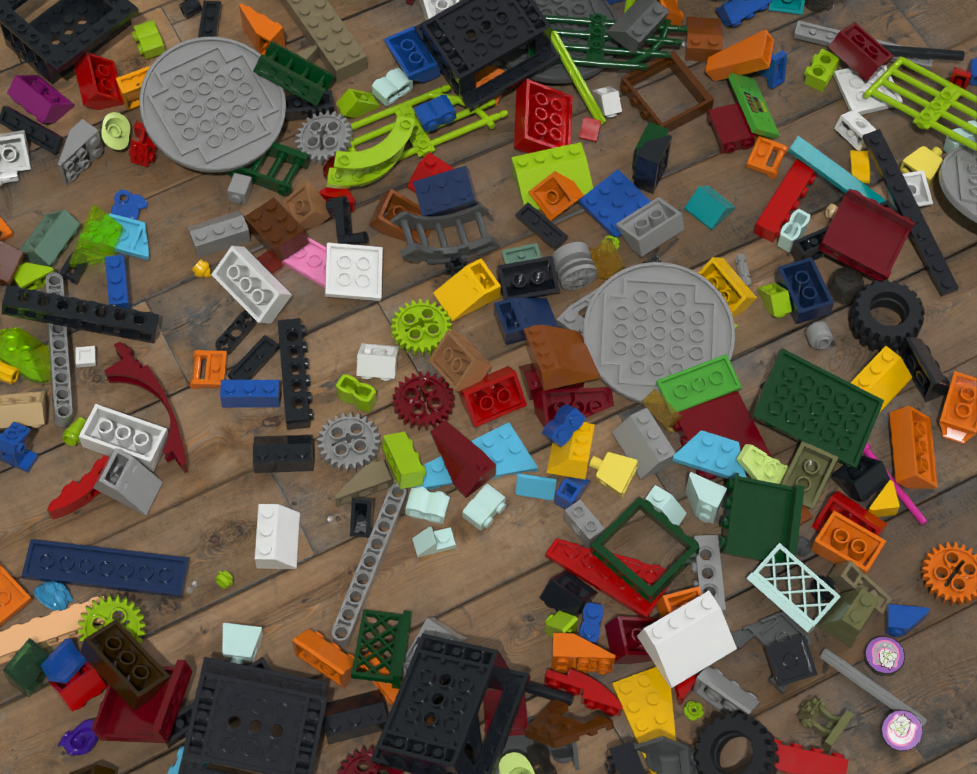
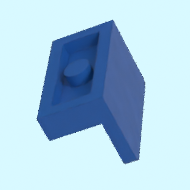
[40,638,87,683]

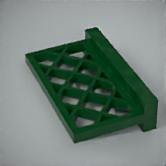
[351,609,412,689]

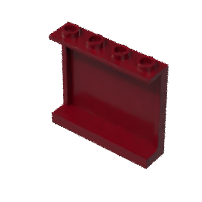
[817,188,915,282]
[672,391,771,480]
[92,660,193,743]

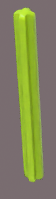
[551,31,606,125]

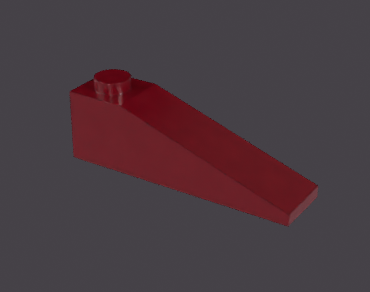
[533,387,614,427]
[430,420,496,498]

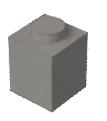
[227,173,253,205]

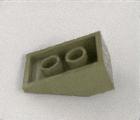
[781,441,838,510]

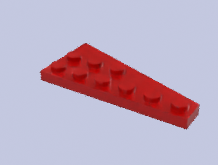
[545,539,673,617]

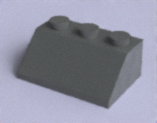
[607,0,669,54]

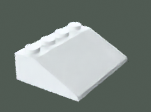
[637,591,737,689]

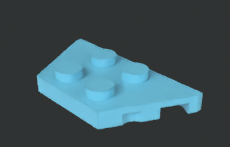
[81,213,150,261]
[672,430,746,479]

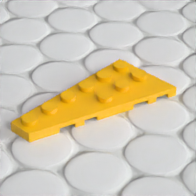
[611,667,676,774]

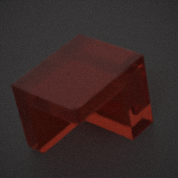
[256,250,282,274]

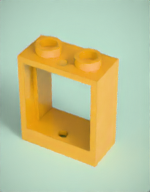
[116,66,150,111]

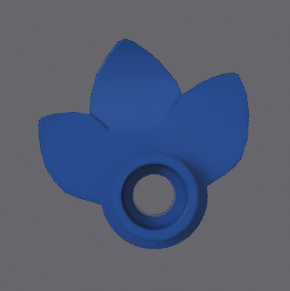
[111,190,148,220]

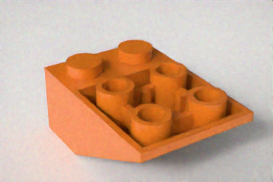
[239,3,285,55]
[551,633,615,675]

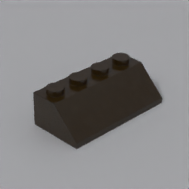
[80,619,170,711]

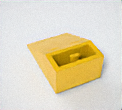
[433,258,501,322]

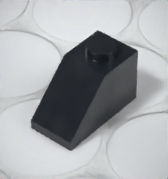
[350,497,373,538]

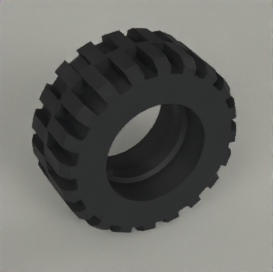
[849,280,925,353]
[694,713,779,774]

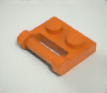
[746,136,788,179]
[190,350,227,389]

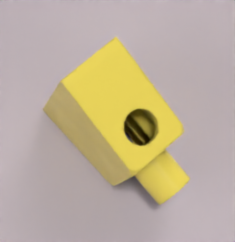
[900,146,943,187]
[589,452,639,498]

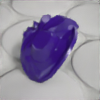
[58,719,98,757]

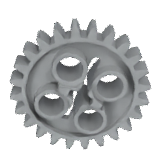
[295,110,354,165]
[317,412,381,473]

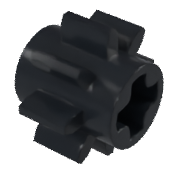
[445,256,467,277]
[810,575,836,601]

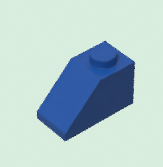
[885,604,929,637]

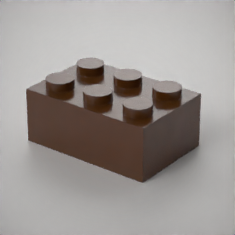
[244,197,309,263]

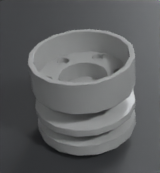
[552,242,598,290]

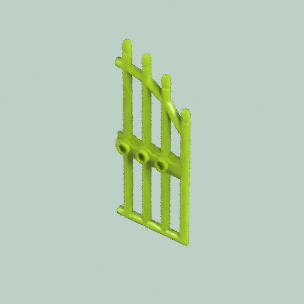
[863,56,977,152]
[347,84,508,162]

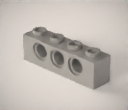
[691,535,726,615]

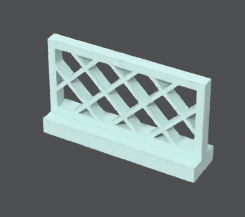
[747,543,841,633]

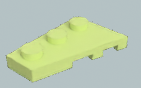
[736,444,789,484]

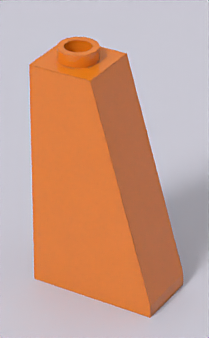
[705,29,774,82]

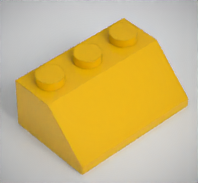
[698,257,757,318]
[851,346,912,414]
[547,422,595,479]

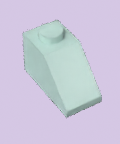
[645,485,687,526]

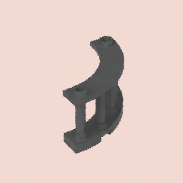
[390,203,500,264]

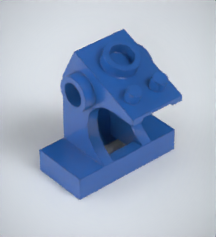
[756,45,787,89]
[0,422,39,473]

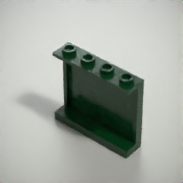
[719,473,805,566]

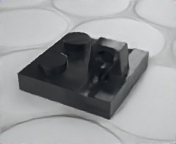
[765,635,818,687]

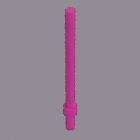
[862,443,928,526]

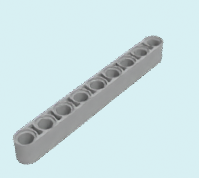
[45,272,73,427]
[332,483,407,648]

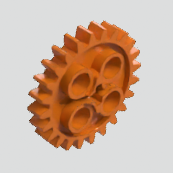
[921,542,977,606]

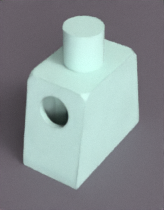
[222,623,263,665]

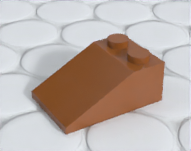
[685,17,722,62]
[369,189,431,245]

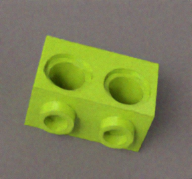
[804,49,840,92]

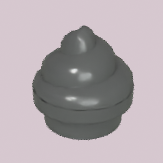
[796,537,812,557]

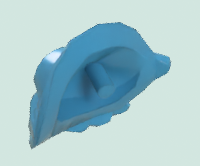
[33,581,73,611]

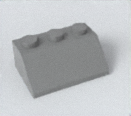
[616,197,685,257]
[186,211,251,258]
[612,408,676,480]
[692,666,760,717]

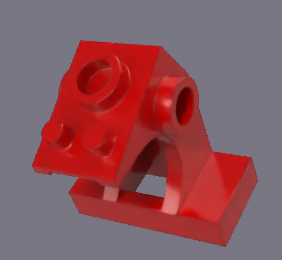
[129,121,158,167]

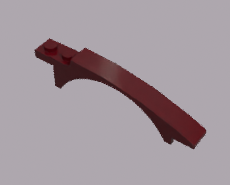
[104,341,188,473]

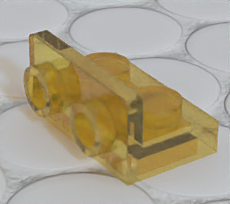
[588,238,626,280]

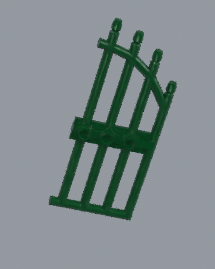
[527,13,688,70]

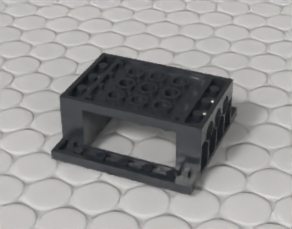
[0,0,139,85]
[414,0,561,112]
[371,633,531,774]
[178,657,328,774]

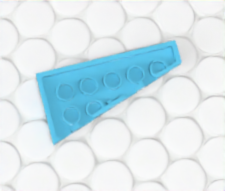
[414,422,538,490]

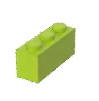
[382,432,426,489]

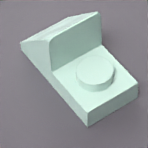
[412,526,456,558]

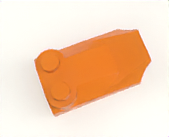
[939,371,977,444]

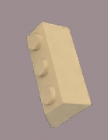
[0,391,47,431]

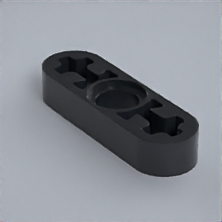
[215,310,257,356]

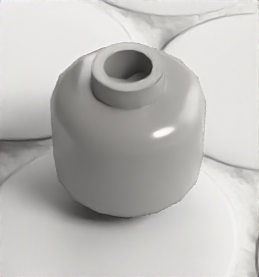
[805,321,833,350]

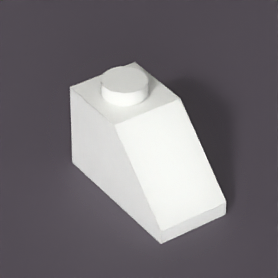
[592,86,622,117]

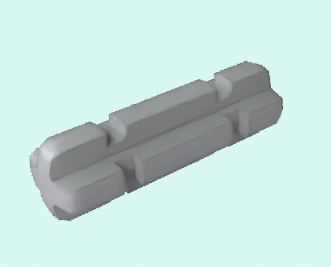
[735,254,752,288]

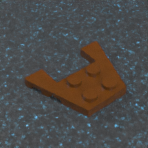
[524,699,614,749]

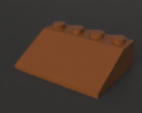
[524,325,600,391]

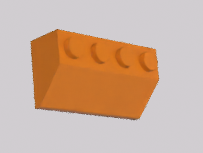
[889,405,938,489]

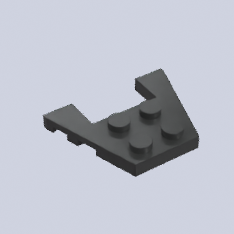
[730,611,812,694]

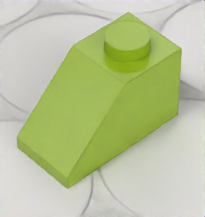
[336,88,380,118]
[13,263,54,290]
[757,283,792,318]
[544,611,578,638]

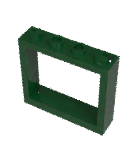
[591,496,700,604]

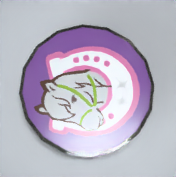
[863,636,905,676]
[881,710,923,752]

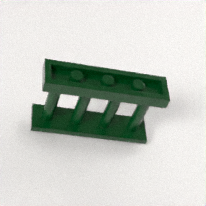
[253,41,335,106]
[226,142,310,196]

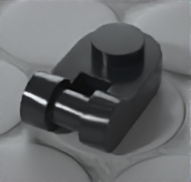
[59,251,88,285]

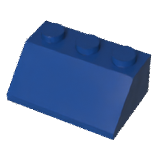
[384,26,440,83]

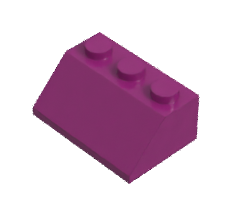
[7,75,75,124]

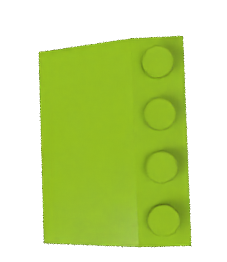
[511,142,593,211]

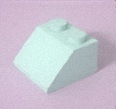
[685,472,727,524]

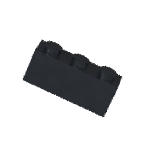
[632,135,672,194]
[496,256,560,300]
[899,337,950,402]
[253,434,313,473]
[323,690,387,745]

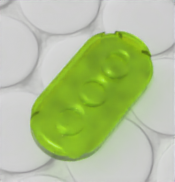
[0,327,60,384]

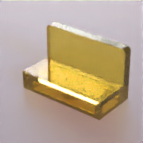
[641,389,682,433]

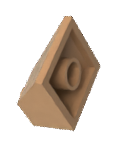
[283,181,331,229]

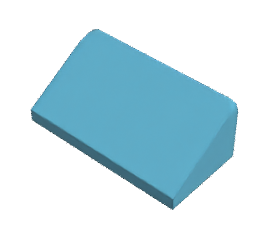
[515,473,557,500]

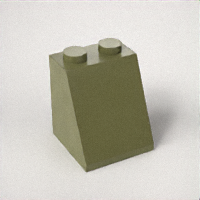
[816,588,880,648]

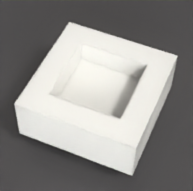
[76,346,96,368]

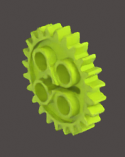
[391,299,452,356]
[77,594,146,643]

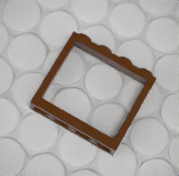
[620,50,714,132]

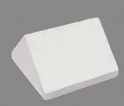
[888,170,933,211]

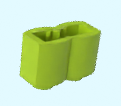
[132,20,165,59]
[336,374,377,412]

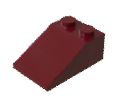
[605,616,661,664]

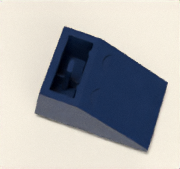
[494,298,559,345]

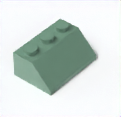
[20,209,80,266]

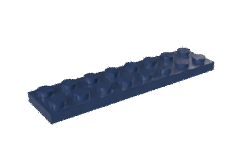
[22,539,190,598]

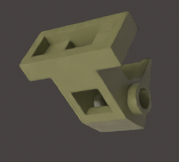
[797,698,854,752]

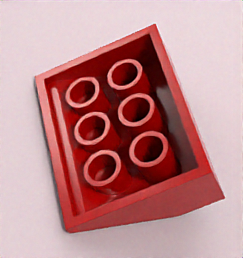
[514,79,573,154]

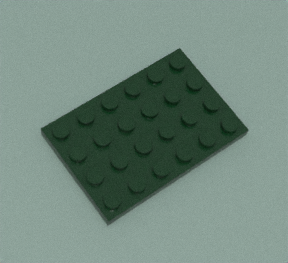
[750,348,884,469]

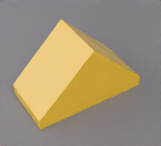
[868,480,900,517]

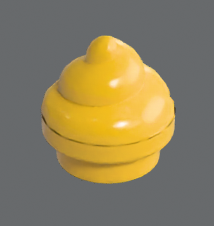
[192,259,211,278]

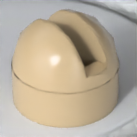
[825,203,838,220]

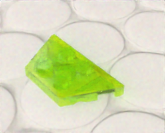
[69,204,123,268]

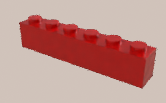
[754,154,825,243]

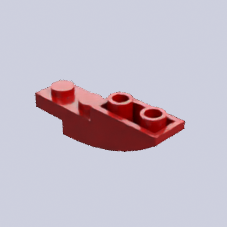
[47,455,109,520]
[544,668,623,717]

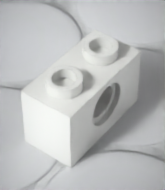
[834,109,876,151]

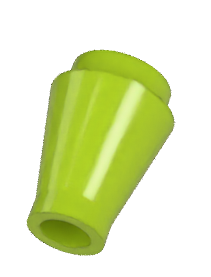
[62,417,86,446]

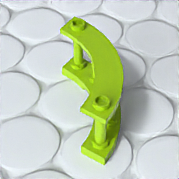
[326,115,415,189]

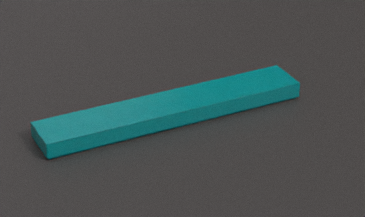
[788,136,886,204]

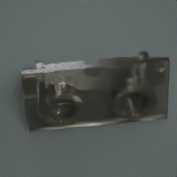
[526,743,557,774]

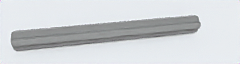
[820,648,927,728]

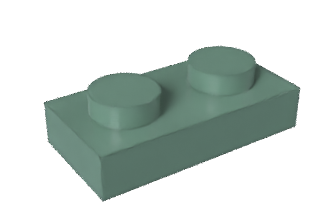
[501,243,542,264]

